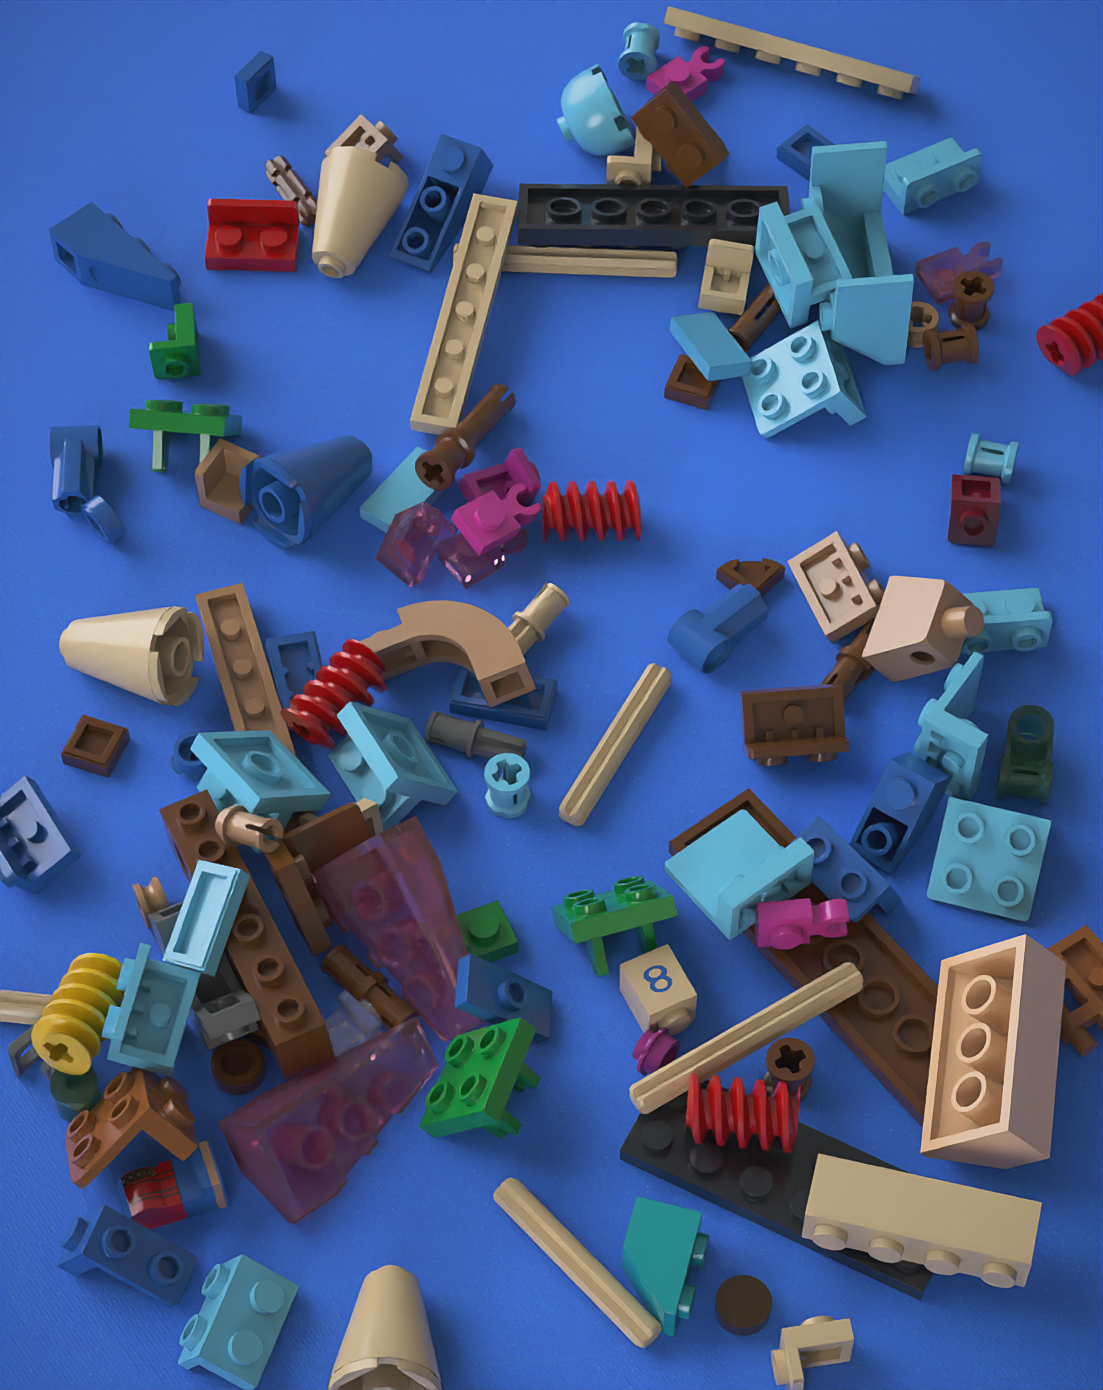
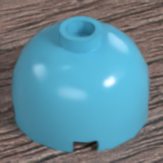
[556,64,635,156]

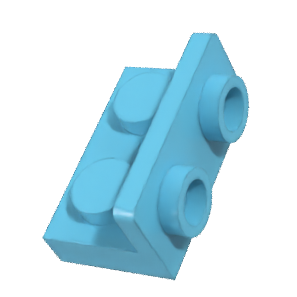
[883,137,983,215]
[960,588,1053,655]

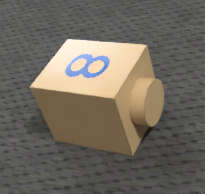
[619,944,697,1036]

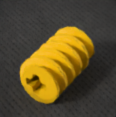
[31,953,125,1075]

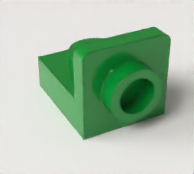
[149,303,201,379]
[434,900,518,968]

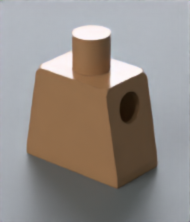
[862,576,984,682]

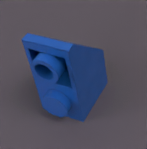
[849,752,953,874]

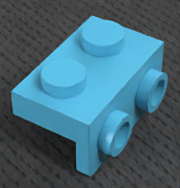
[101,943,201,1077]
[178,1254,299,1390]

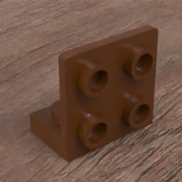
[263,802,393,957]

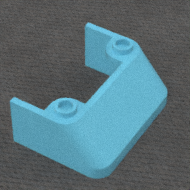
[801,141,914,365]

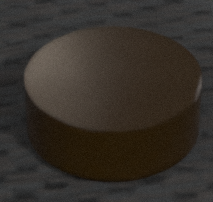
[715,1275,772,1336]

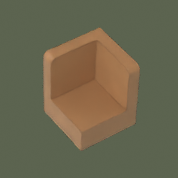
[195,438,260,525]

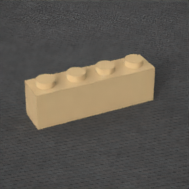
[802,1153,1042,1288]

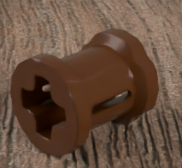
[948,271,994,331]
[922,322,979,371]
[764,1037,815,1102]

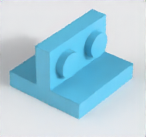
[755,201,853,328]
[328,702,458,834]
[190,730,331,853]

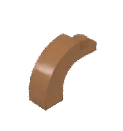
[359,600,536,708]

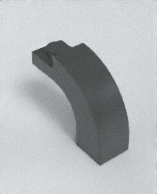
[147,901,261,1050]

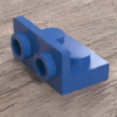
[788,816,902,923]

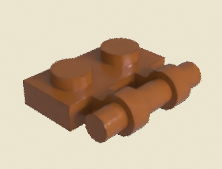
[1048,925,1103,1057]

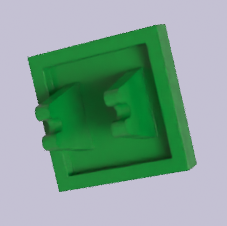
[129,399,242,473]
[551,876,678,977]
[419,1017,540,1138]

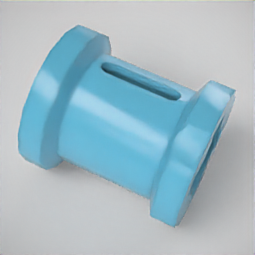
[618,22,660,81]
[963,433,1019,484]
[484,753,531,819]

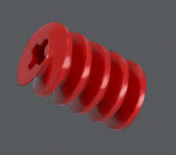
[1036,293,1103,376]
[542,480,641,542]
[280,639,388,751]
[685,1073,801,1153]

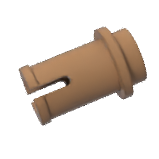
[215,805,283,853]

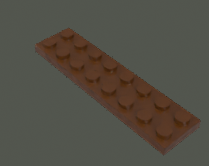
[669,788,938,1128]

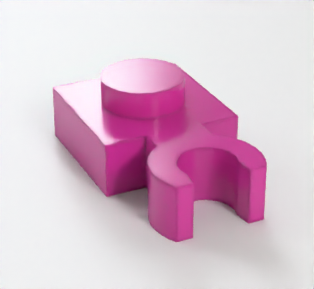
[646,46,725,102]
[451,483,542,556]
[754,898,850,950]

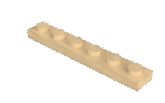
[664,6,921,100]
[410,193,518,435]

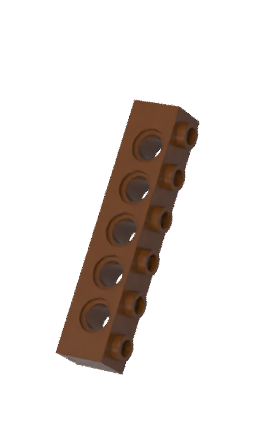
[159,789,335,1080]

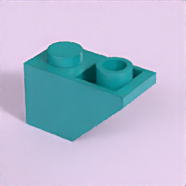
[622,1196,710,1337]

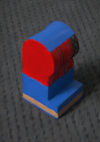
[116,1140,229,1229]

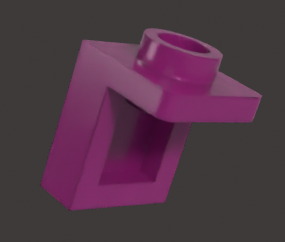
[458,447,541,507]

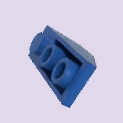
[389,134,493,273]
[49,202,181,311]

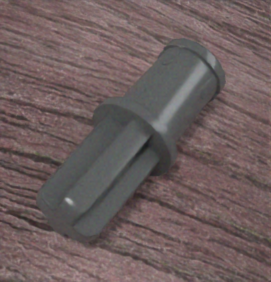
[425,711,527,759]

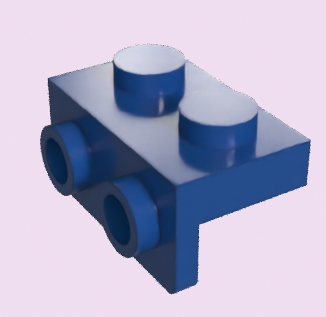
[0,775,81,895]

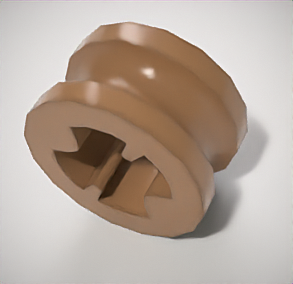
[907,301,939,348]
[132,876,169,929]

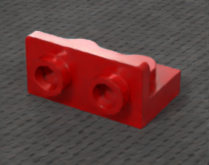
[204,198,301,272]

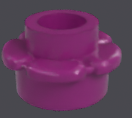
[632,1027,680,1075]

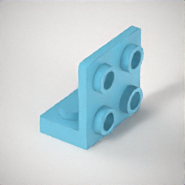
[742,320,866,439]
[913,651,989,801]
[927,797,1052,921]
[665,810,815,940]

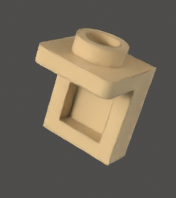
[606,126,662,185]
[698,239,754,315]
[771,1316,854,1390]

